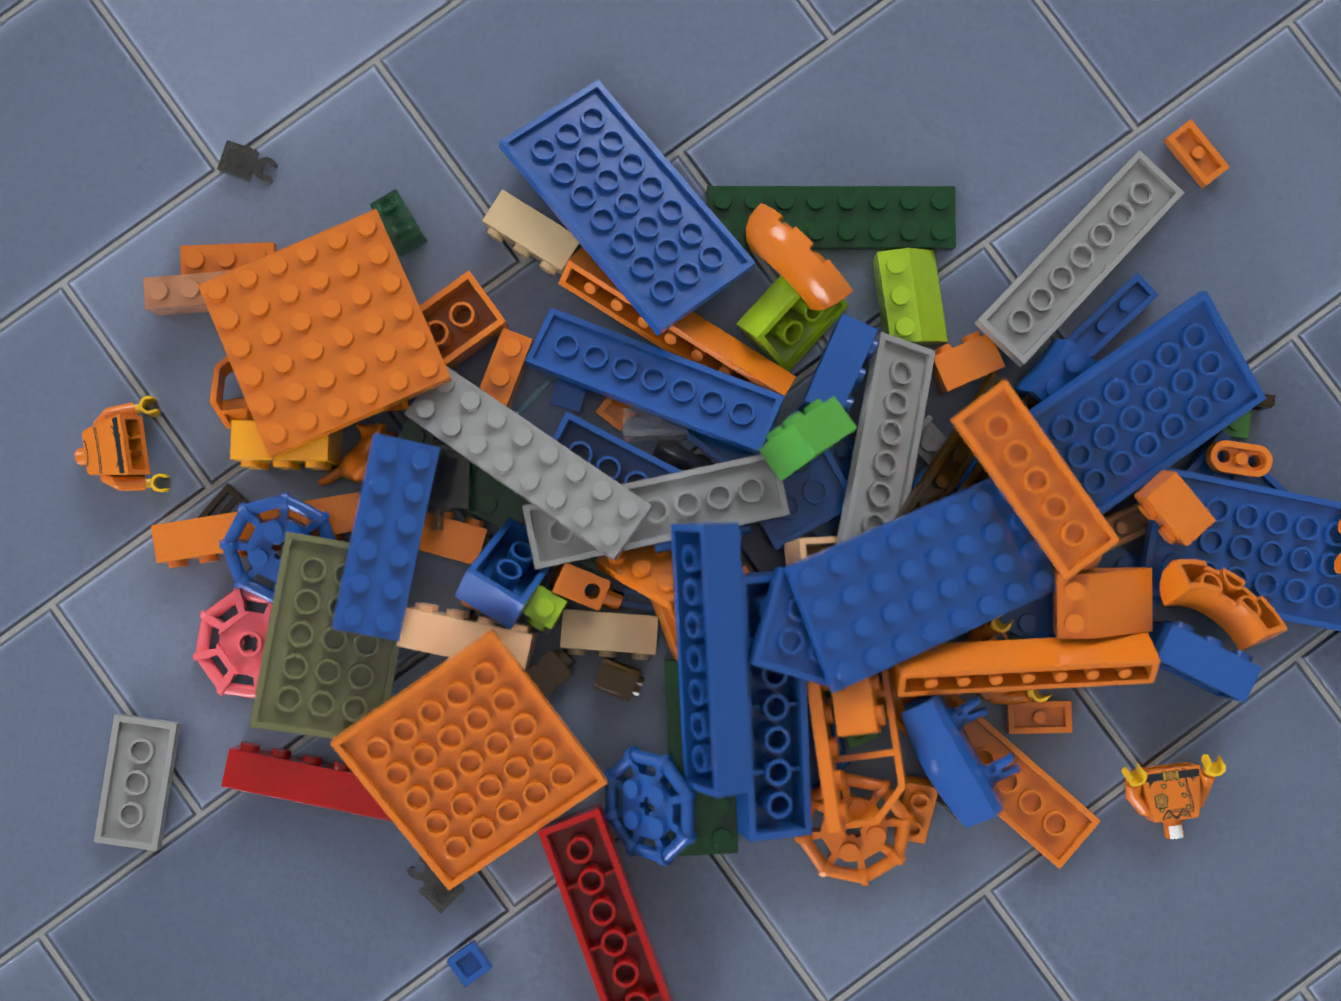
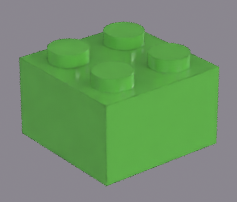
[758,396,857,481]

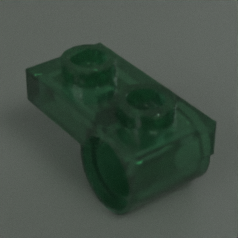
[369,189,428,257]

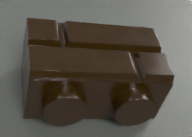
[526,648,576,698]

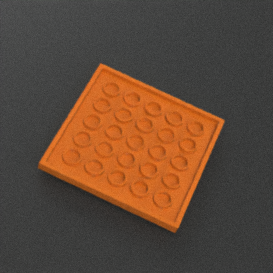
[198,209,452,459]
[330,628,607,890]

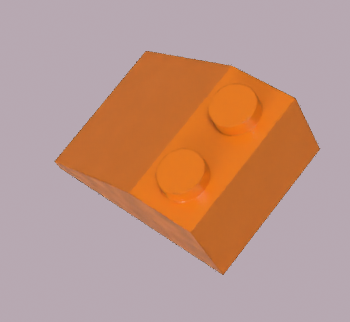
[1052,567,1152,639]

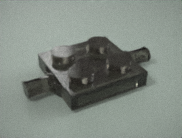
[424,436,472,531]

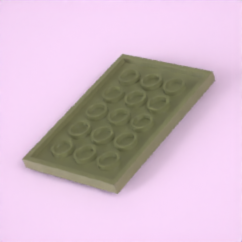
[249,531,413,739]

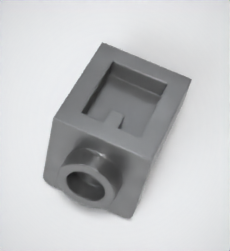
[917,415,947,466]

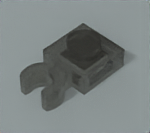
[217,140,278,184]
[407,857,465,913]

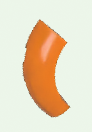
[746,203,853,311]
[1160,559,1288,651]

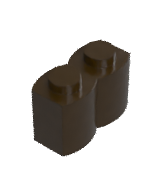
[593,657,645,702]

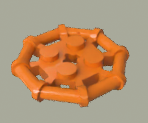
[794,770,915,887]

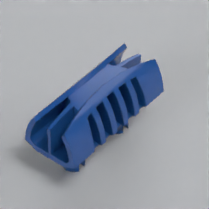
[901,695,1021,828]

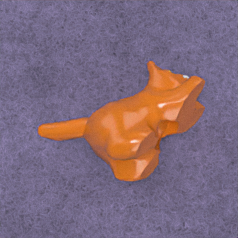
[317,422,398,486]

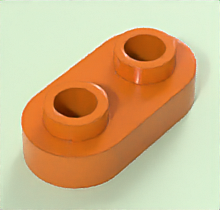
[1206,440,1273,477]

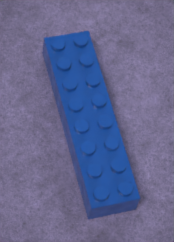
[671,522,754,798]
[736,571,812,842]

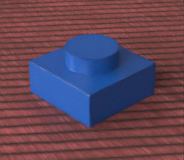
[446,940,493,987]

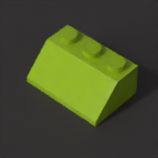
[872,248,948,346]
[736,275,849,372]

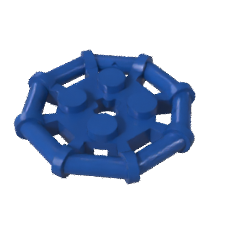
[219,491,336,604]
[604,746,697,866]

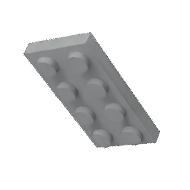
[94,714,181,851]

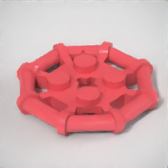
[193,587,272,699]

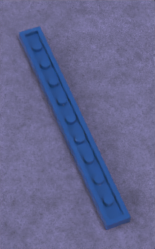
[912,273,1159,489]

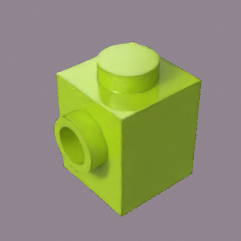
[523,585,569,631]

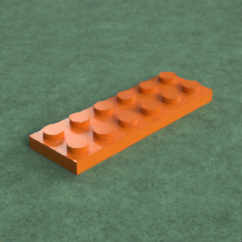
[950,380,1120,580]

